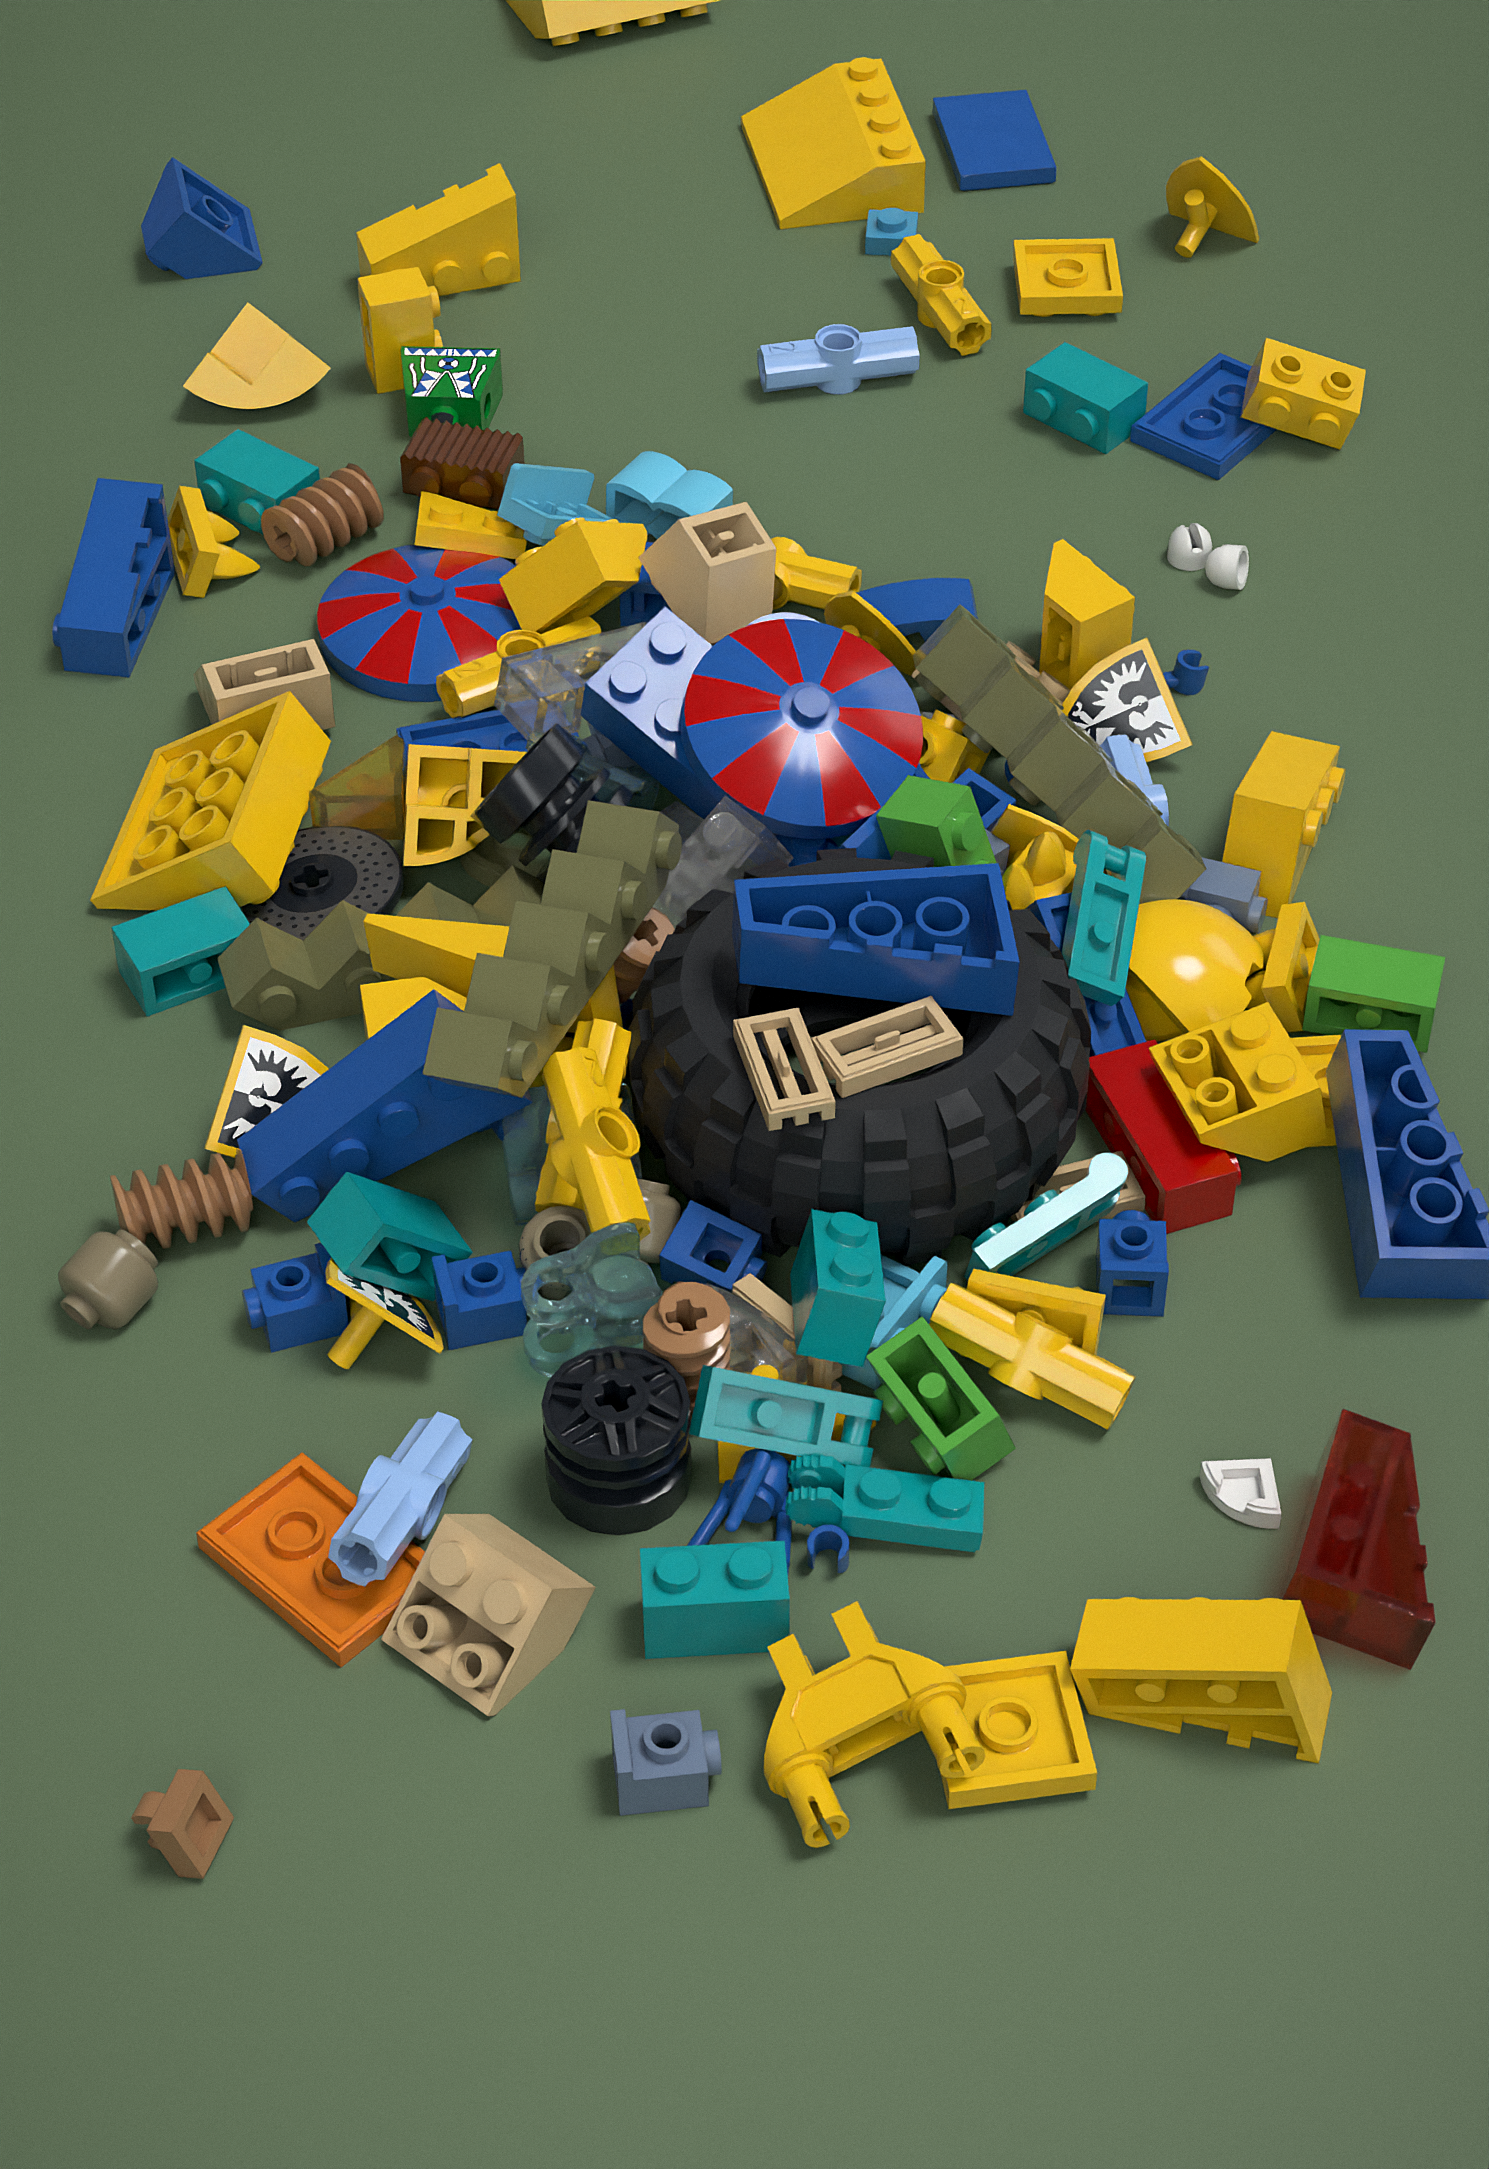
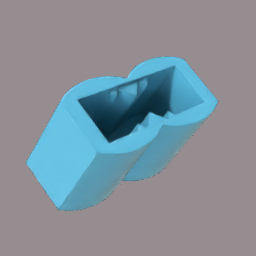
[606,451,733,539]

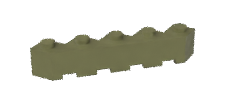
[913,604,1206,904]
[423,800,682,1098]
[217,865,655,1031]

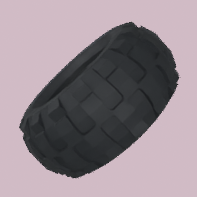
[628,848,1091,1266]

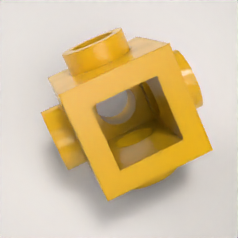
[919,709,990,783]

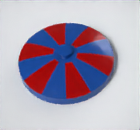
[317,545,522,702]
[680,619,923,839]

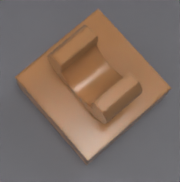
[131,1769,234,1879]

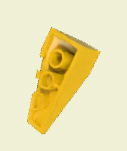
[363,913,623,1037]

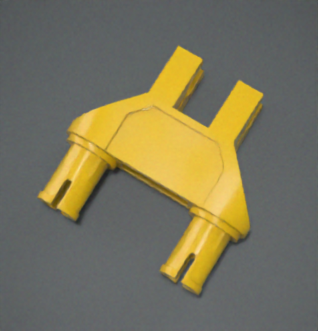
[764,1601,985,1848]

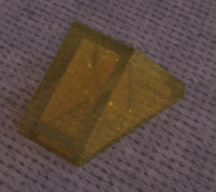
[309,735,407,840]

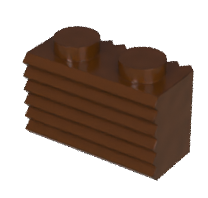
[400,417,525,510]

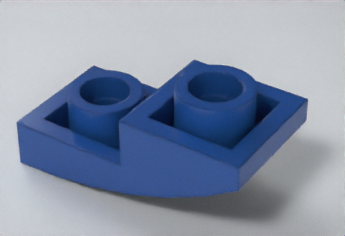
[857,578,978,642]

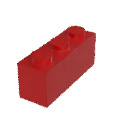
[1085,1039,1241,1234]

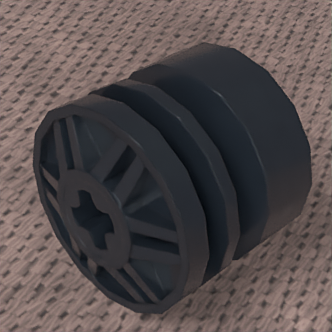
[471,723,634,884]
[541,1345,692,1536]

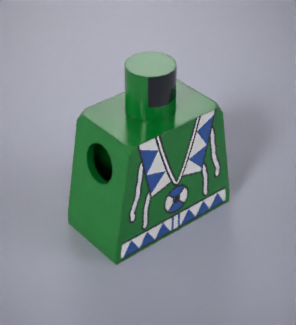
[401,346,503,438]

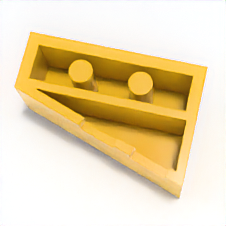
[356,163,521,296]
[1222,731,1346,918]
[1070,1597,1332,1764]

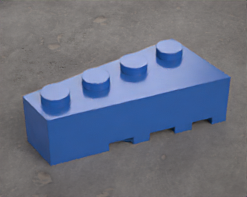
[237,989,533,1223]
[1326,1029,1489,1299]

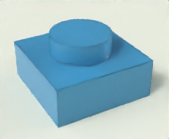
[865,208,918,256]

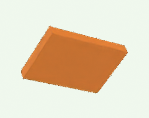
[196,1452,425,1667]

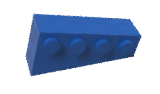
[732,863,1020,1016]

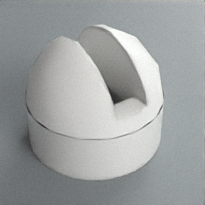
[1167,523,1212,571]
[1205,544,1249,590]

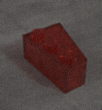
[1279,1409,1436,1670]

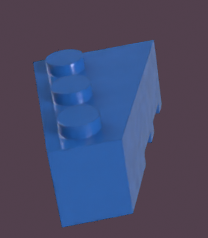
[52,478,175,678]

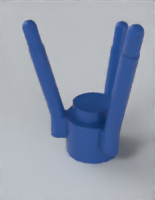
[687,1448,792,1575]

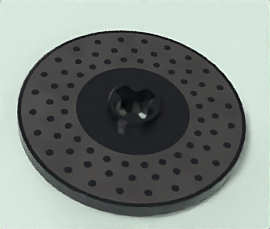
[240,825,405,940]

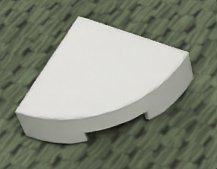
[1200,1458,1281,1529]

